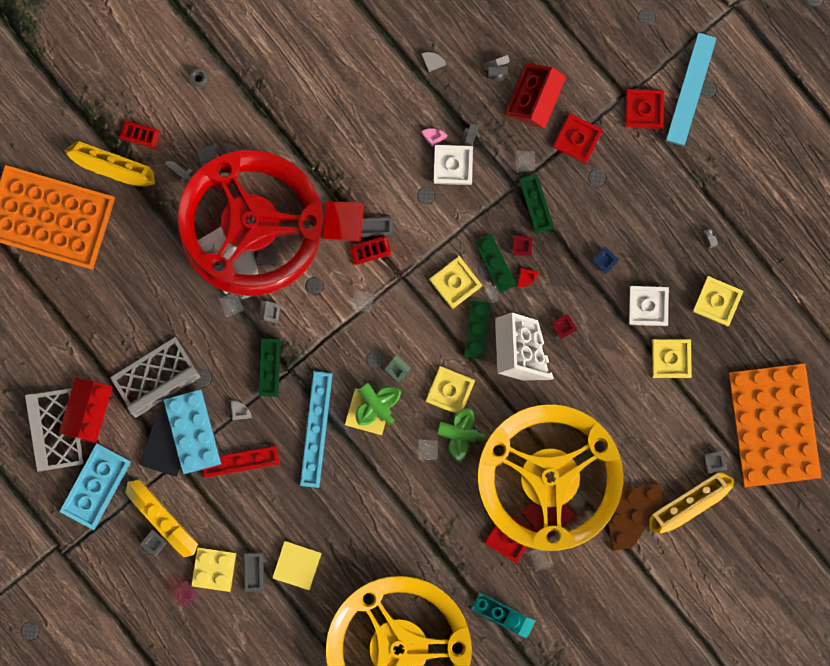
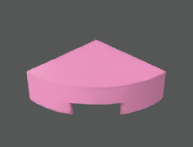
[421,128,447,148]

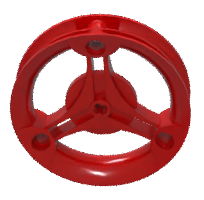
[178,150,323,296]

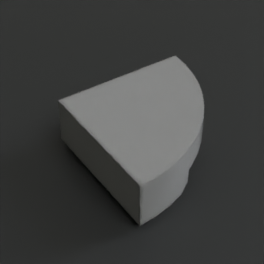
[422,52,446,72]
[483,55,510,71]
[703,229,718,249]
[231,401,252,420]

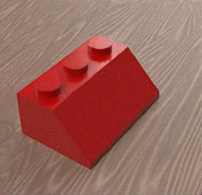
[505,63,566,129]
[59,378,113,444]

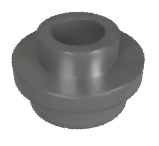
[189,69,208,88]

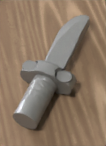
[165,161,193,184]

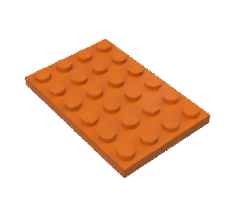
[0,165,115,270]
[728,364,821,488]

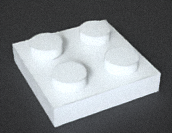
[434,145,473,185]
[629,286,669,326]

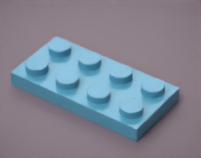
[164,390,221,474]
[60,444,131,530]

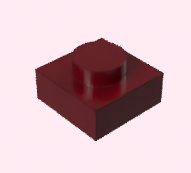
[512,236,533,257]
[551,313,578,340]

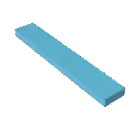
[666,33,717,146]
[300,371,333,488]

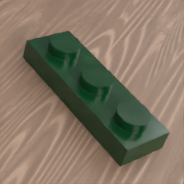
[519,174,554,234]
[474,234,516,294]
[464,300,491,360]
[259,339,281,397]

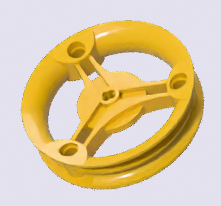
[478,405,623,551]
[326,576,472,666]

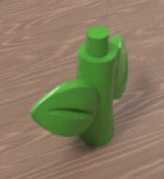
[356,383,401,425]
[438,408,485,462]

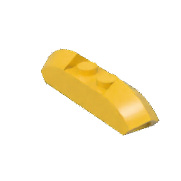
[64,141,155,186]
[649,473,734,533]
[125,480,198,557]

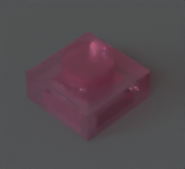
[171,581,199,608]

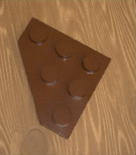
[603,483,664,551]

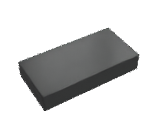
[361,217,394,238]
[243,552,264,592]

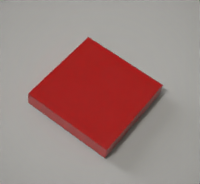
[625,89,664,129]
[552,113,603,164]
[323,201,364,242]
[521,501,576,539]
[484,512,537,564]

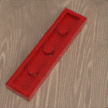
[202,445,280,478]

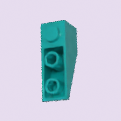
[471,592,535,638]

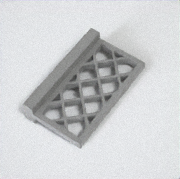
[110,337,201,418]
[25,388,84,472]

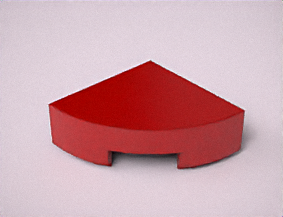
[517,268,539,288]

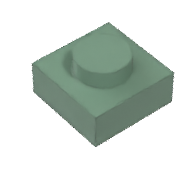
[385,355,411,383]

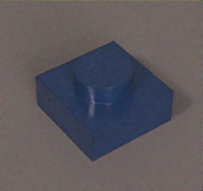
[592,247,619,274]

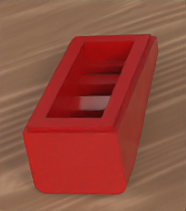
[119,121,161,150]
[350,236,392,266]

